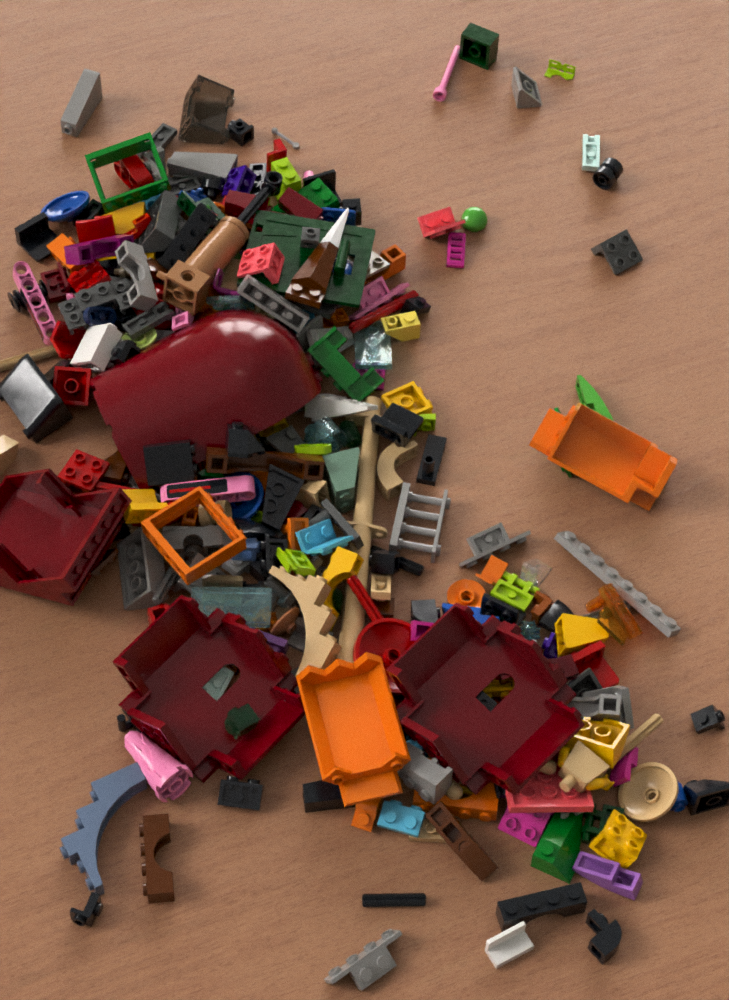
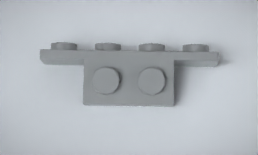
[459,522,531,568]
[324,929,402,991]

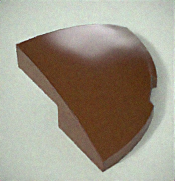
[147,257,169,281]

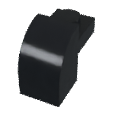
[585,909,622,965]

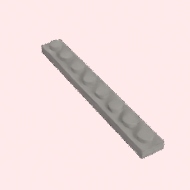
[554,531,681,638]

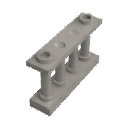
[389,482,451,563]

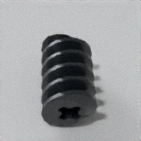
[7,280,48,313]

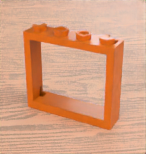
[141,486,247,586]

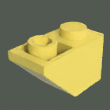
[381,311,421,342]

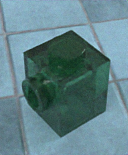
[224,703,260,739]

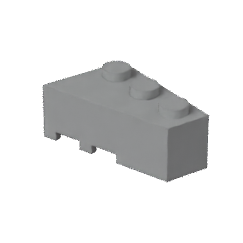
[397,741,453,805]

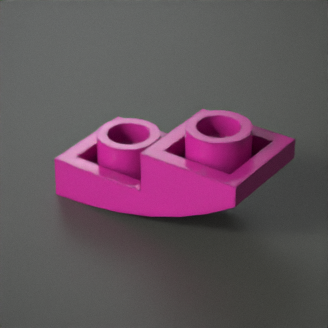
[609,747,638,787]

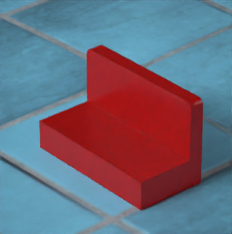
[267,138,287,173]

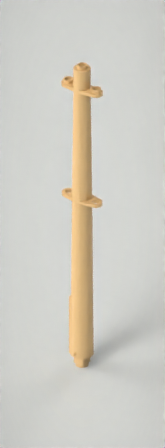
[333,396,387,663]

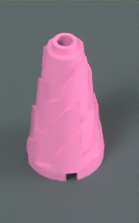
[124,730,193,802]

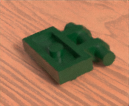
[581,803,624,844]

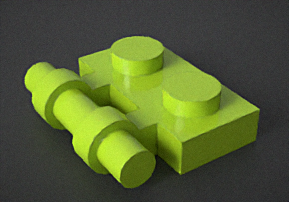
[490,571,540,612]

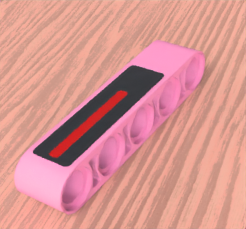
[12,261,56,346]
[160,475,256,506]

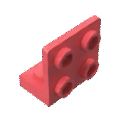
[417,207,466,239]
[237,242,285,285]

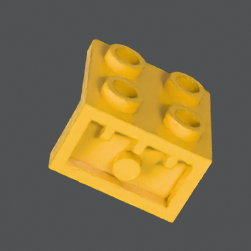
[122,489,168,524]
[588,809,647,869]

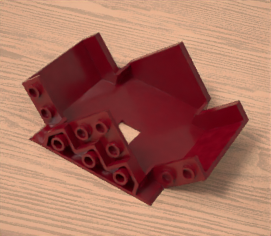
[112,595,305,783]
[386,603,585,795]

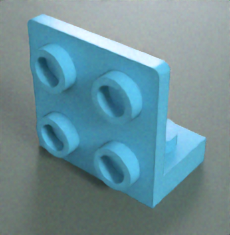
[295,519,354,557]

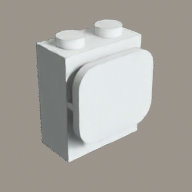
[70,323,124,373]

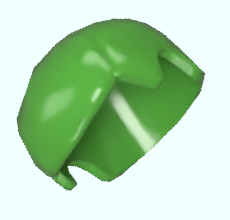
[461,207,487,232]

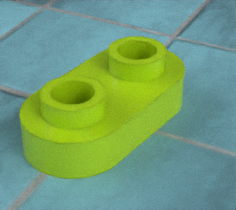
[294,443,332,456]

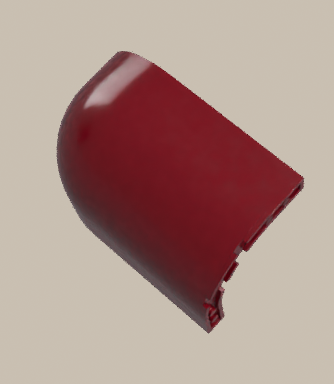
[90,309,323,489]

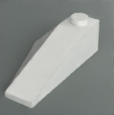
[304,393,378,422]

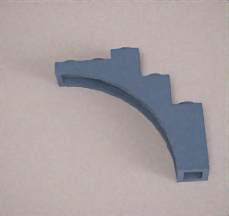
[59,762,147,895]

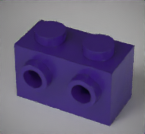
[221,165,257,198]

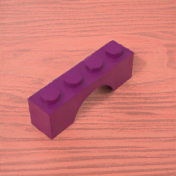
[64,235,134,265]

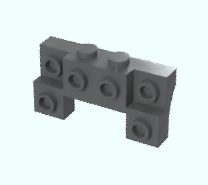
[58,278,140,335]

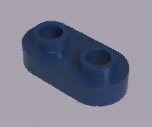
[83,306,117,326]

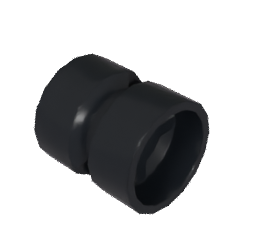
[592,157,623,190]

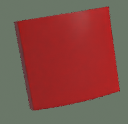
[75,215,116,243]

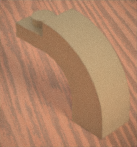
[376,440,418,501]

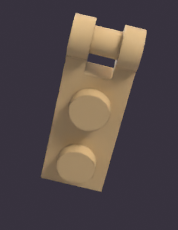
[371,572,391,601]

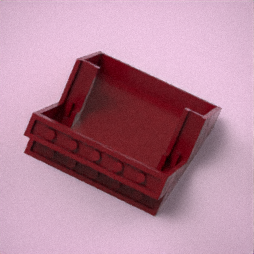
[0,468,132,606]

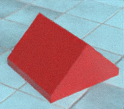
[53,366,92,407]

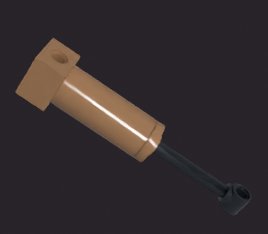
[156,171,283,316]

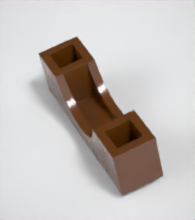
[139,813,175,904]

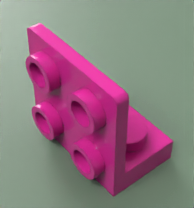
[498,806,554,847]

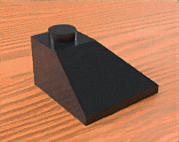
[683,779,729,816]

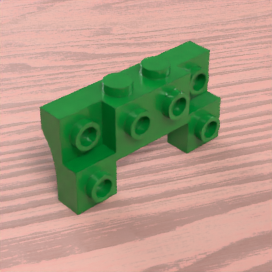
[307,326,385,402]

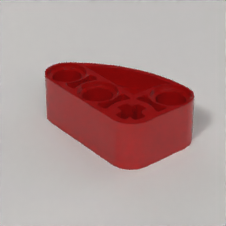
[114,154,154,190]

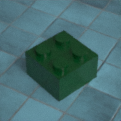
[459,22,499,70]

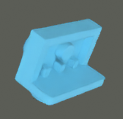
[377,800,426,838]

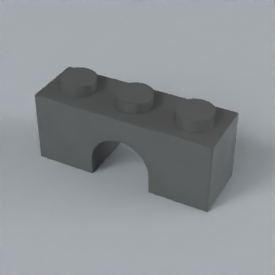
[162,525,223,561]

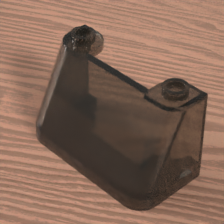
[178,75,235,145]

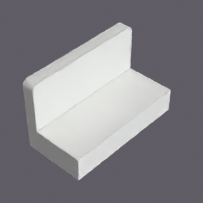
[485,921,534,969]

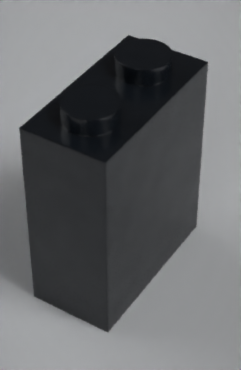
[143,439,198,486]

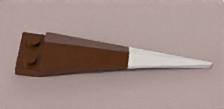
[285,208,349,309]

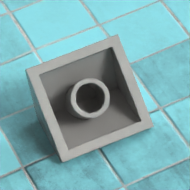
[511,66,542,108]

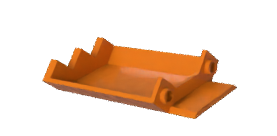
[296,652,411,807]

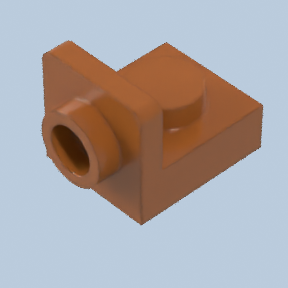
[531,590,553,626]

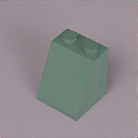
[322,447,360,513]

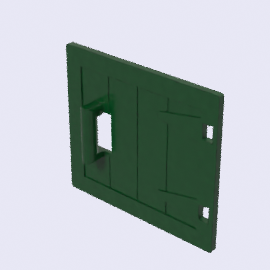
[237,210,376,308]

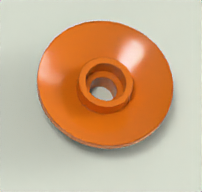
[447,579,486,608]

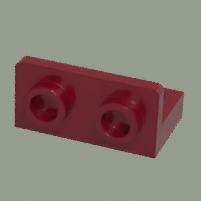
[40,261,73,303]

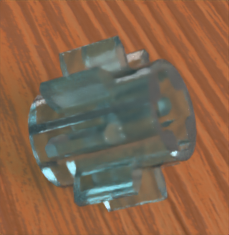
[520,621,540,641]

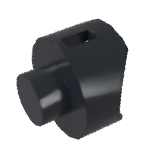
[201,176,226,200]

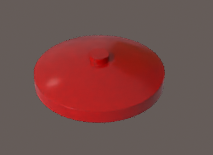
[353,618,415,696]

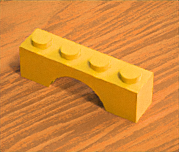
[322,546,364,631]

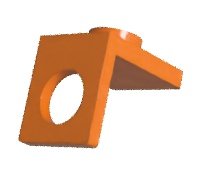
[475,555,509,586]

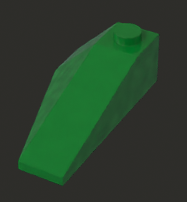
[530,812,583,884]

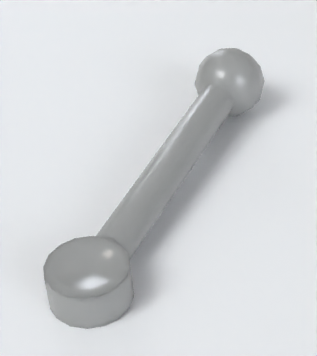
[271,128,299,149]

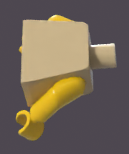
[558,740,615,793]

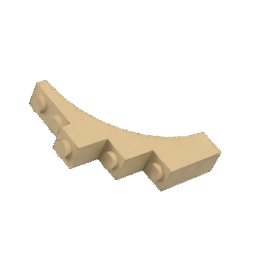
[269,565,342,677]

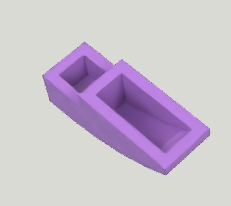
[572,851,643,900]

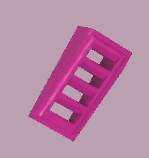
[446,232,466,268]

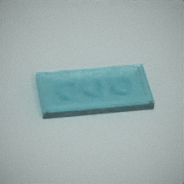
[354,321,392,369]
[191,586,272,628]

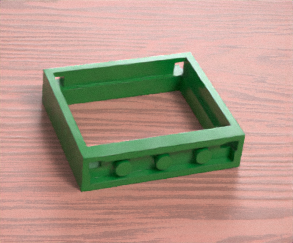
[85,132,172,213]

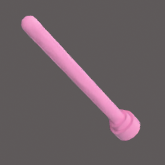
[433,45,460,102]

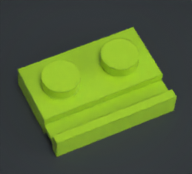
[275,547,316,577]

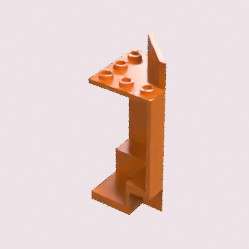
[529,403,678,511]

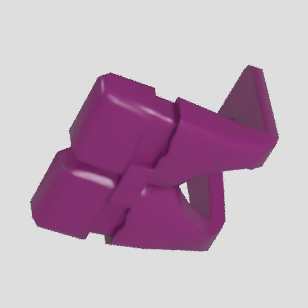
[213,268,246,303]

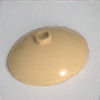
[618,762,679,822]

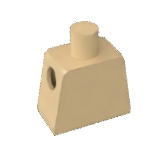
[295,478,330,509]

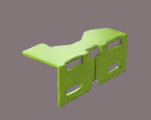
[544,59,576,80]

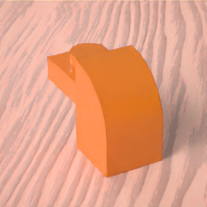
[351,798,384,832]

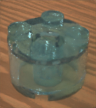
[304,416,348,455]

